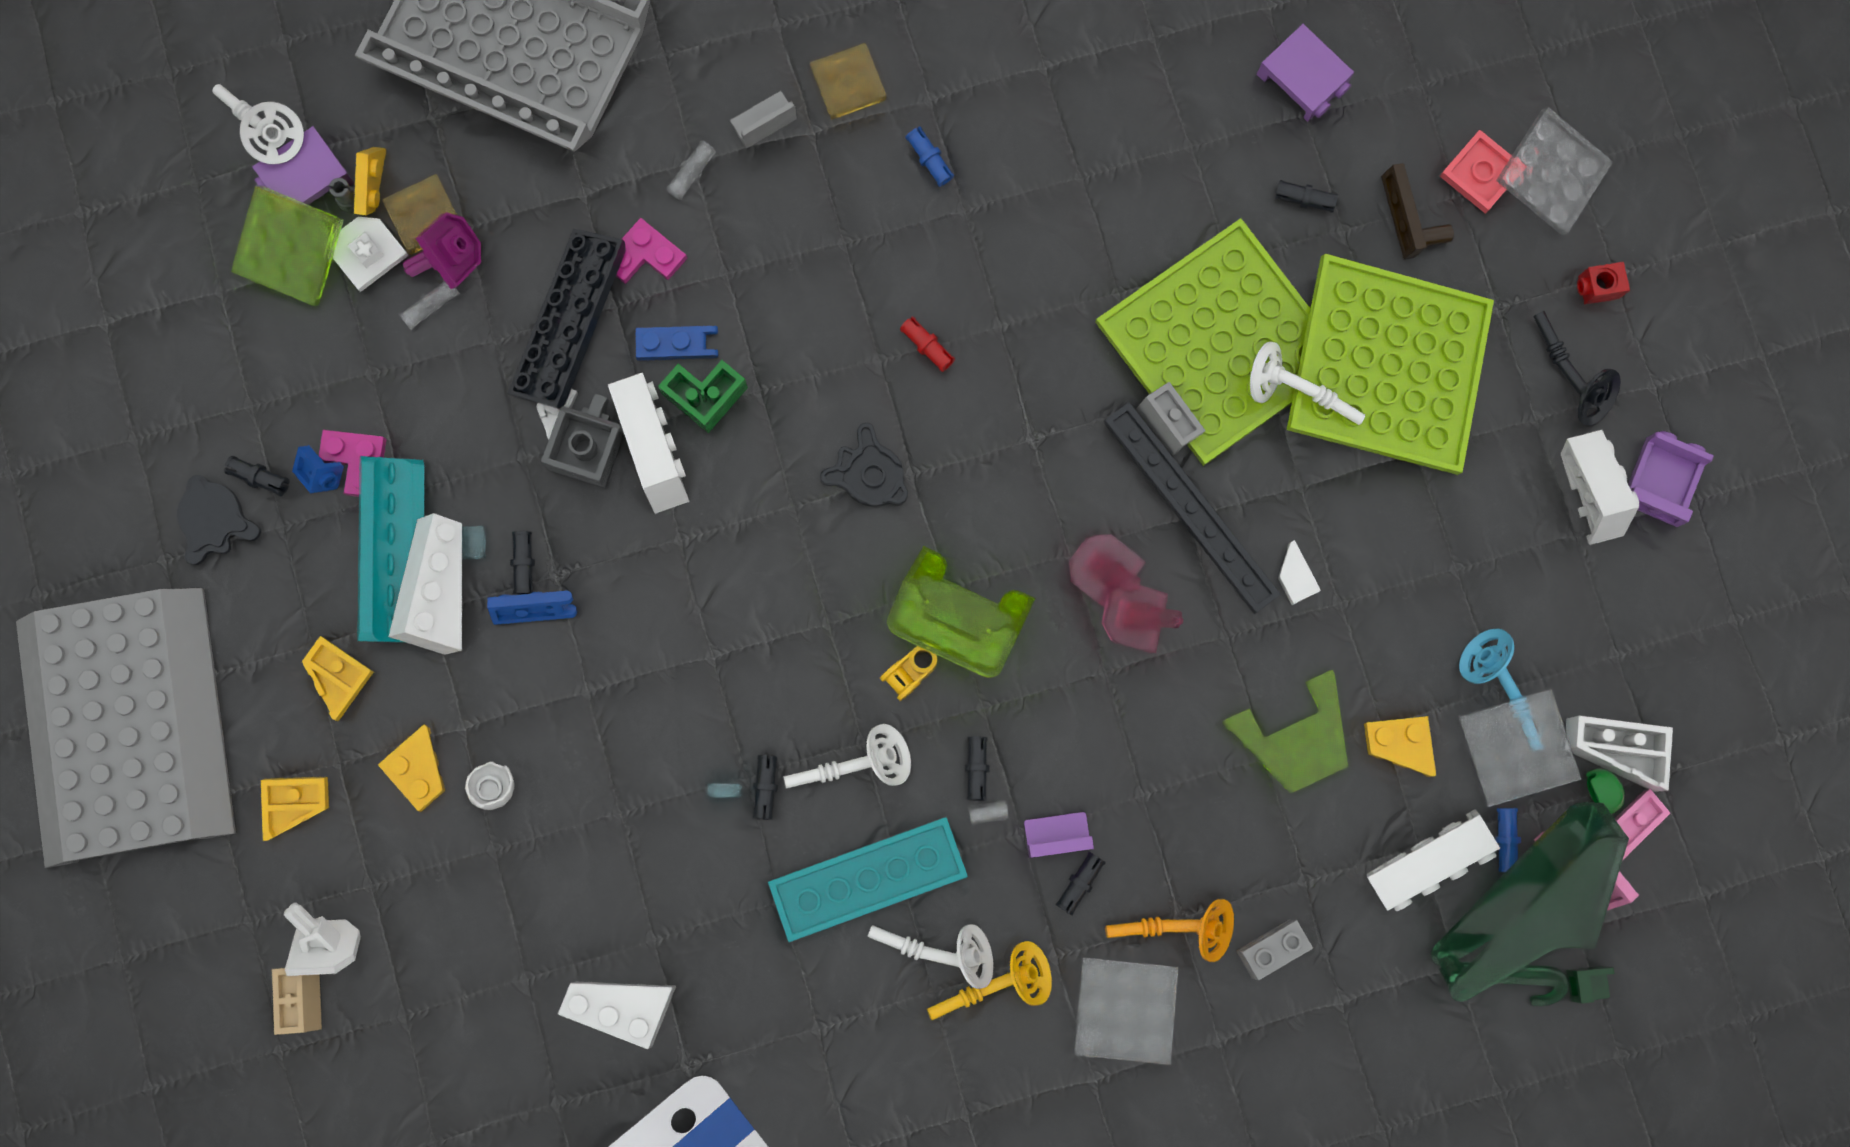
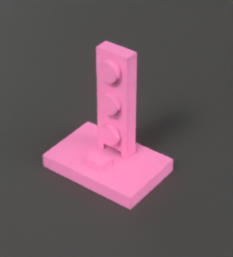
[1534,789,1670,914]

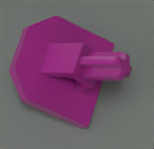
[403,212,481,289]

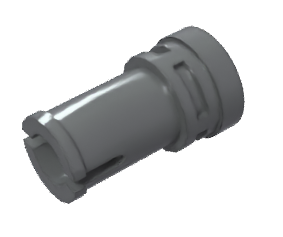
[329,178,355,213]

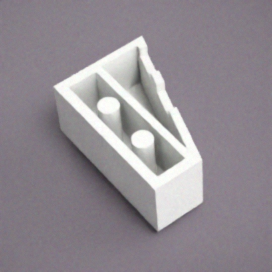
[1561,430,1639,545]
[1564,716,1673,792]
[558,981,676,1049]

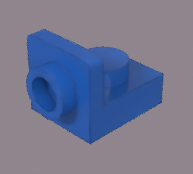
[292,445,344,493]

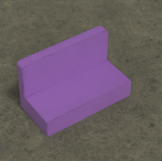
[1024,812,1094,858]

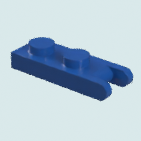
[636,326,719,361]
[487,591,577,625]

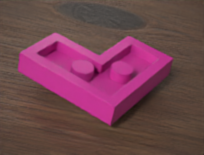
[616,218,687,284]
[319,430,387,497]

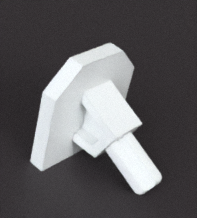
[331,217,409,292]
[284,903,361,976]

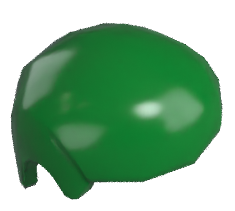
[1586,768,1625,819]

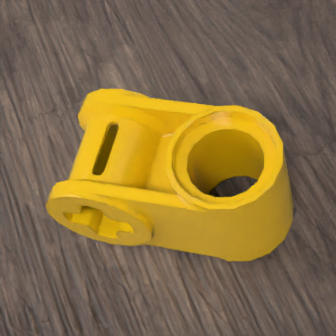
[880,645,938,701]

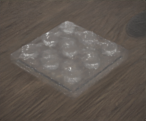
[1496,107,1613,235]
[1458,689,1581,807]
[1074,957,1178,1065]

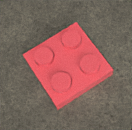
[1440,130,1526,214]

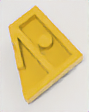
[302,636,374,721]

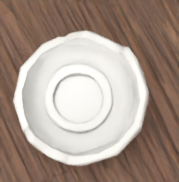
[465,761,515,810]

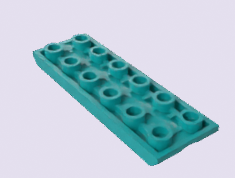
[357,456,424,643]

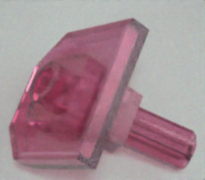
[1069,534,1146,611]
[1102,582,1184,654]

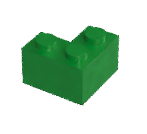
[658,360,748,433]

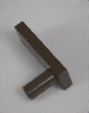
[1381,163,1454,259]

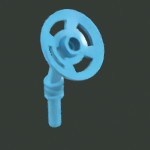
[1459,629,1543,751]

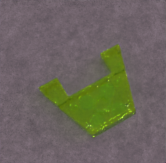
[1223,669,1348,793]

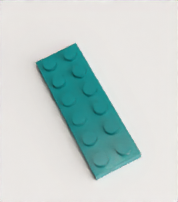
[768,817,968,942]

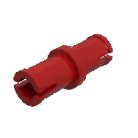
[900,316,955,372]

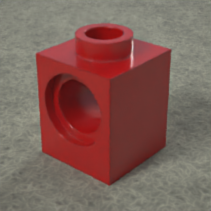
[1577,262,1630,305]

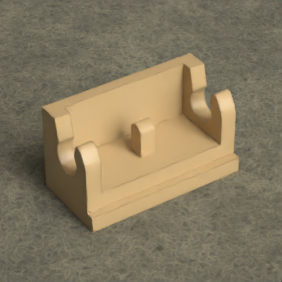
[272,968,322,1035]

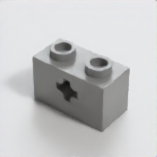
[1236,919,1313,980]

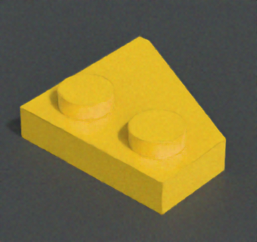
[354,147,386,215]
[1364,716,1436,777]
[378,724,445,812]
[261,777,329,841]

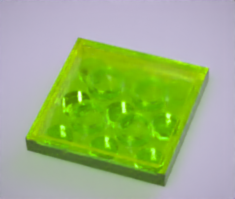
[231,185,344,306]

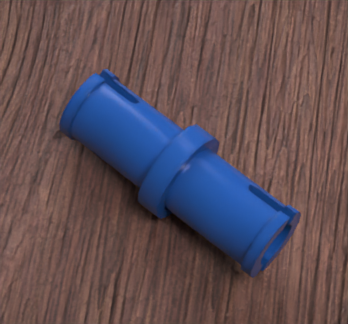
[905,126,955,187]
[1495,808,1521,872]

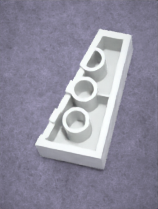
[608,372,690,514]
[388,513,462,655]

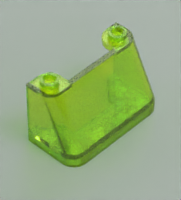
[887,546,1036,678]

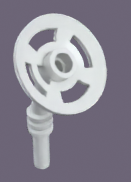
[212,84,304,164]
[1250,342,1365,425]
[783,724,911,789]
[868,924,993,989]

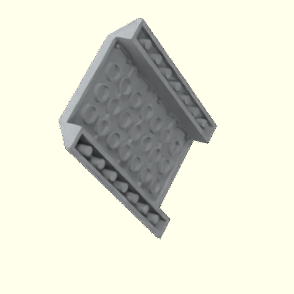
[355,0,650,152]
[16,588,236,868]

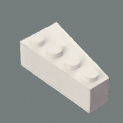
[1367,809,1500,911]

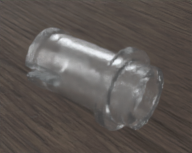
[969,798,1009,826]

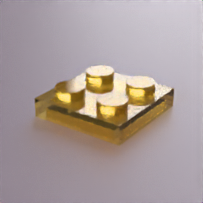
[810,43,887,120]
[382,174,457,255]

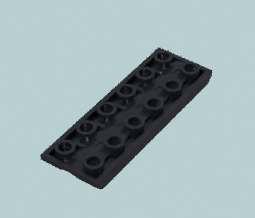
[507,228,626,409]

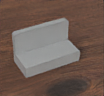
[730,91,797,149]
[1136,382,1205,457]

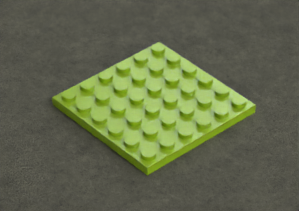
[1095,218,1310,466]
[1287,254,1494,475]

